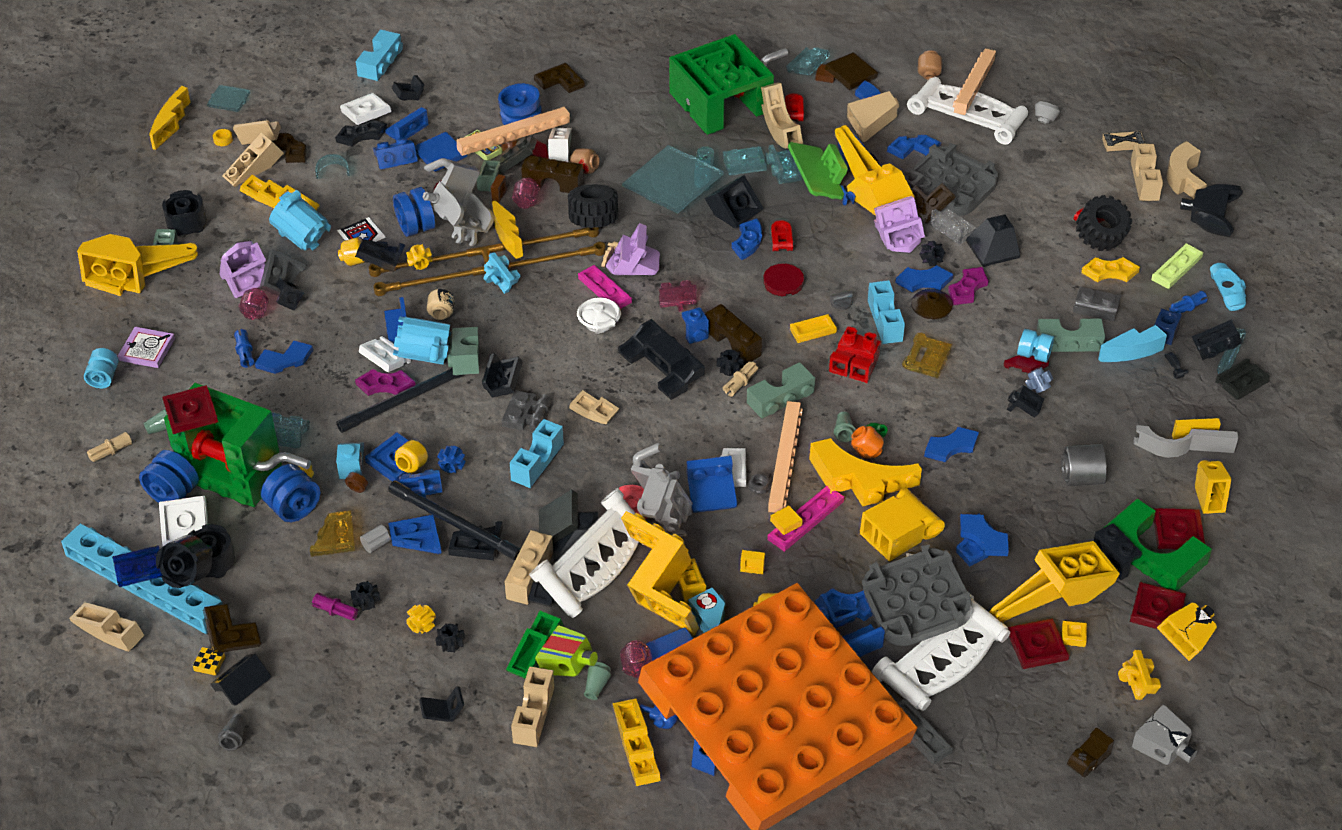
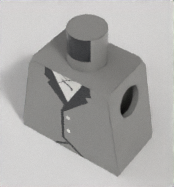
[1132,705,1197,765]

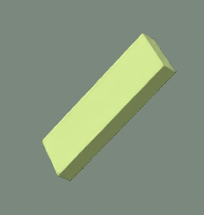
[1151,244,1203,289]

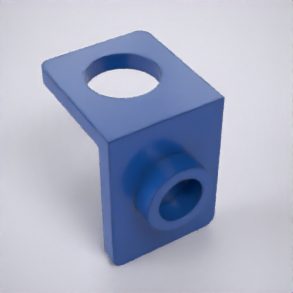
[817,594,858,628]

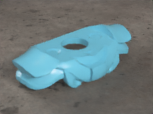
[1210,263,1246,311]

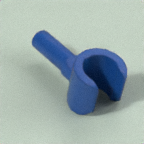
[841,185,855,205]

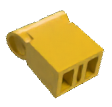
[860,487,945,562]

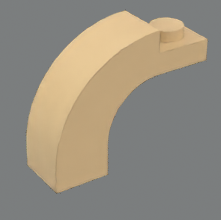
[761,82,803,149]
[1167,141,1207,199]

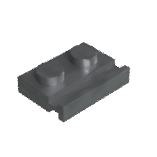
[1073,287,1121,321]

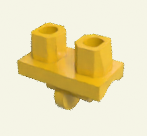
[1118,650,1161,700]

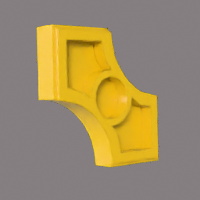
[1081,257,1140,282]

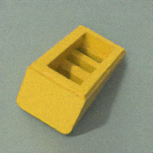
[678,558,706,604]

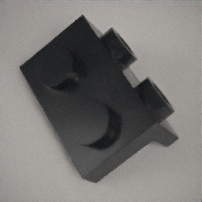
[1192,319,1242,360]
[482,353,523,398]

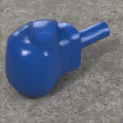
[639,704,679,729]

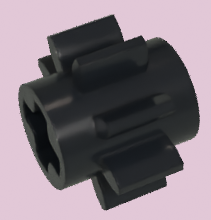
[919,241,946,266]
[717,350,743,376]
[350,581,381,611]
[435,623,465,653]

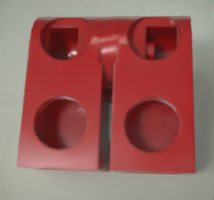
[829,326,881,383]

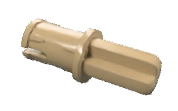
[723,362,758,397]
[87,432,132,462]

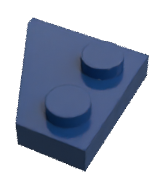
[388,515,441,554]

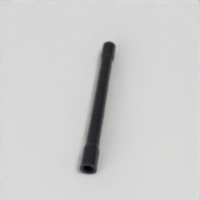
[336,367,466,433]
[388,480,521,561]

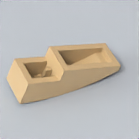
[69,602,144,652]

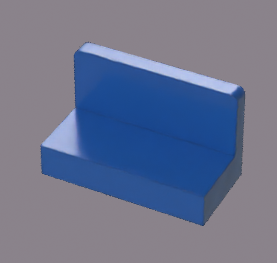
[385,107,428,140]
[384,297,406,344]
[843,625,885,657]

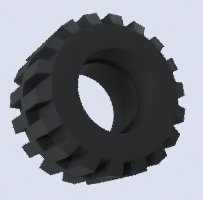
[568,184,618,228]
[1076,195,1132,251]

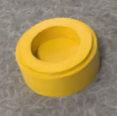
[213,129,233,146]

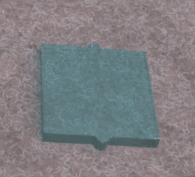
[207,85,250,112]

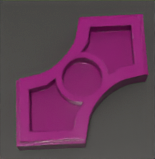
[948,267,988,305]
[355,369,416,396]

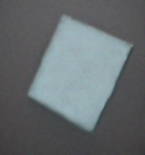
[622,145,724,213]

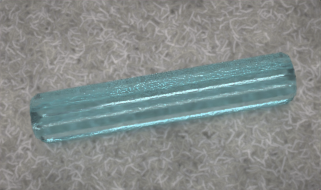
[1217,328,1246,374]

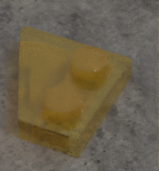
[310,510,355,557]

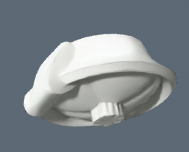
[577,298,621,334]

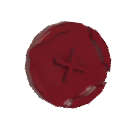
[763,263,804,297]

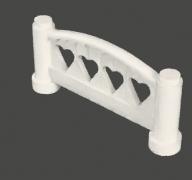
[907,77,1028,144]
[529,488,643,618]
[872,591,1010,711]

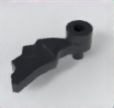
[1164,352,1188,379]

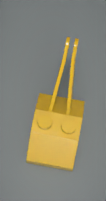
[835,125,914,216]
[77,234,198,293]
[989,541,1120,623]

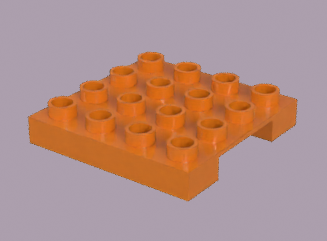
[638,583,917,830]

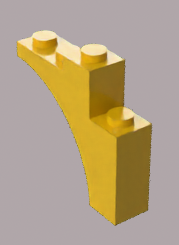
[809,438,922,507]

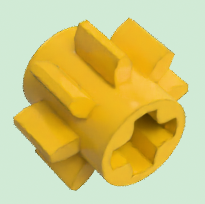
[406,244,432,270]
[406,604,436,634]

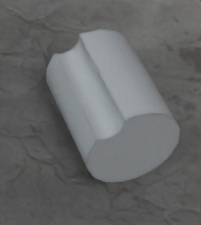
[360,524,391,553]

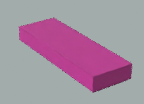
[578,265,632,309]

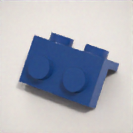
[373,138,417,169]

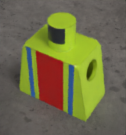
[535,625,598,677]

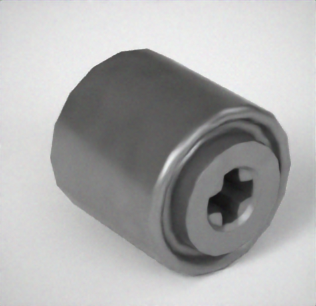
[1061,444,1106,486]

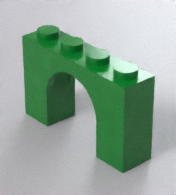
[1104,499,1212,591]

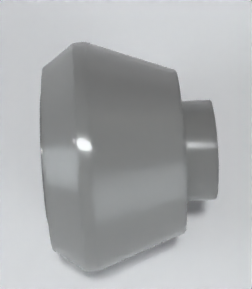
[1035,101,1060,124]

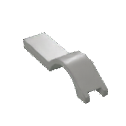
[1133,425,1238,458]

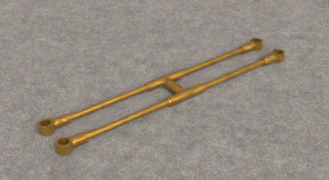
[369,227,606,296]

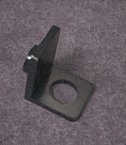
[419,686,464,722]

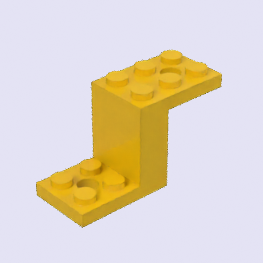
[621,511,699,635]

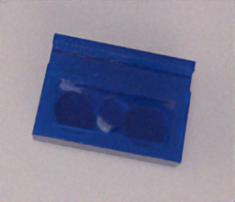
[112,545,162,587]

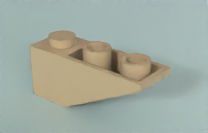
[222,133,283,187]

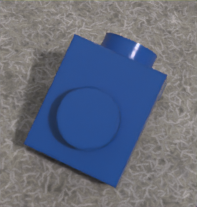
[682,307,709,344]

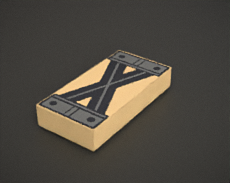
[1102,131,1145,152]

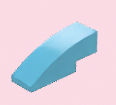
[1098,325,1167,362]

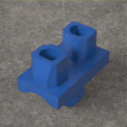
[399,469,443,498]

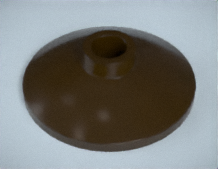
[911,289,953,319]

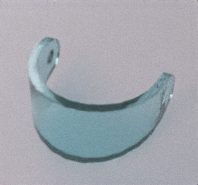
[315,154,350,179]

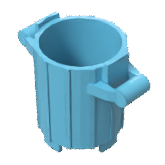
[269,190,331,251]
[393,316,451,365]

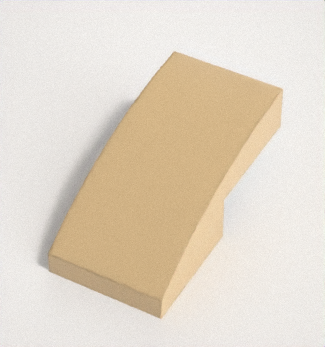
[569,390,619,424]

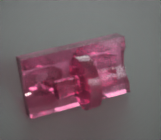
[659,280,697,312]

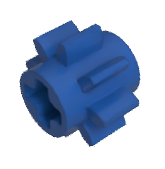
[437,446,466,473]

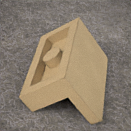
[233,120,281,145]

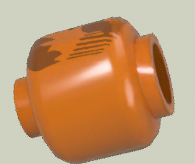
[851,426,884,459]

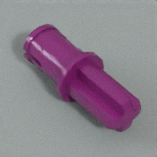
[312,592,358,621]

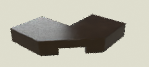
[272,133,307,163]

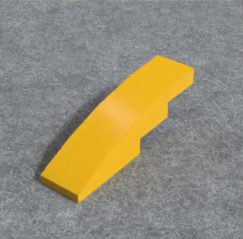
[149,86,191,150]
[240,175,320,210]
[492,201,523,259]
[613,699,661,786]

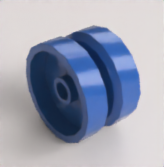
[498,83,542,125]
[393,187,435,237]
[139,450,199,503]
[261,464,321,523]

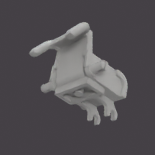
[423,158,494,246]
[631,443,692,536]

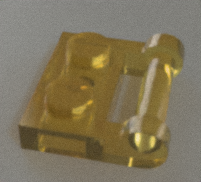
[902,333,952,378]

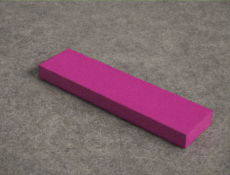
[767,486,845,552]

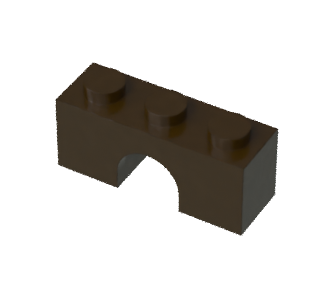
[521,155,584,193]
[705,304,762,365]

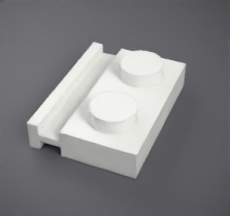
[359,336,411,372]

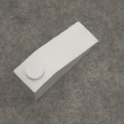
[548,128,571,162]

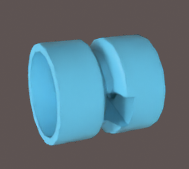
[1017,328,1054,363]
[84,348,119,389]

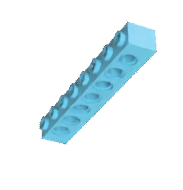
[61,523,223,634]

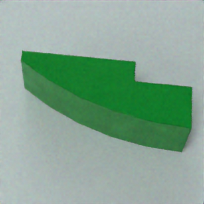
[506,611,564,679]

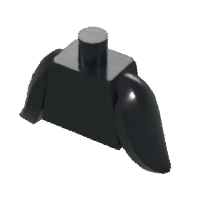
[1180,184,1243,237]

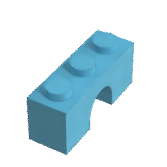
[356,29,403,81]
[868,280,905,344]
[510,419,564,488]

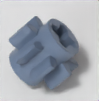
[1025,367,1053,393]

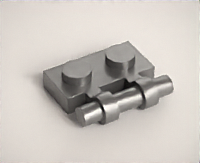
[502,390,550,431]

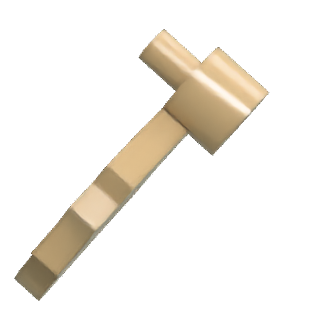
[601,241,619,267]

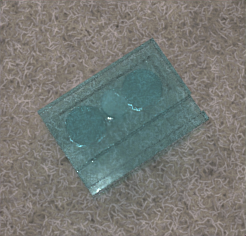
[786,47,829,75]
[723,147,767,175]

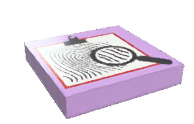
[118,327,175,368]

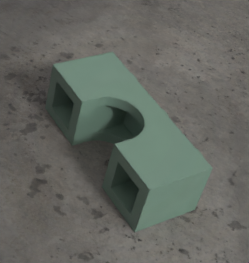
[1036,319,1105,352]
[448,327,479,375]
[747,362,815,419]

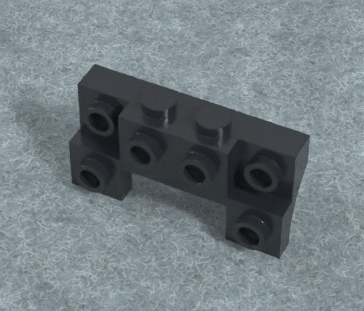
[618,319,705,400]

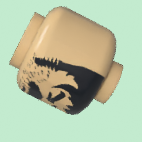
[427,289,455,320]

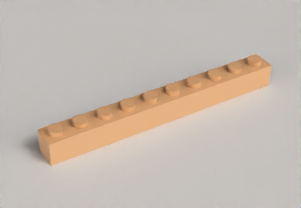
[953,48,996,115]
[457,107,570,156]
[768,401,803,513]

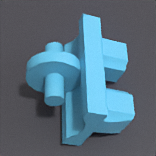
[484,252,520,294]

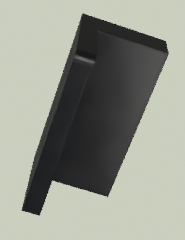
[210,654,271,706]

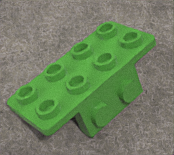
[788,142,848,199]

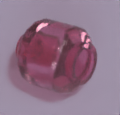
[512,178,539,209]
[239,288,269,320]
[620,641,653,678]

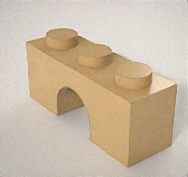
[1131,144,1163,201]
[505,530,553,605]
[511,667,554,747]

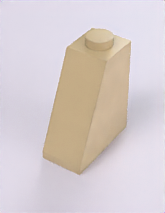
[847,91,899,142]

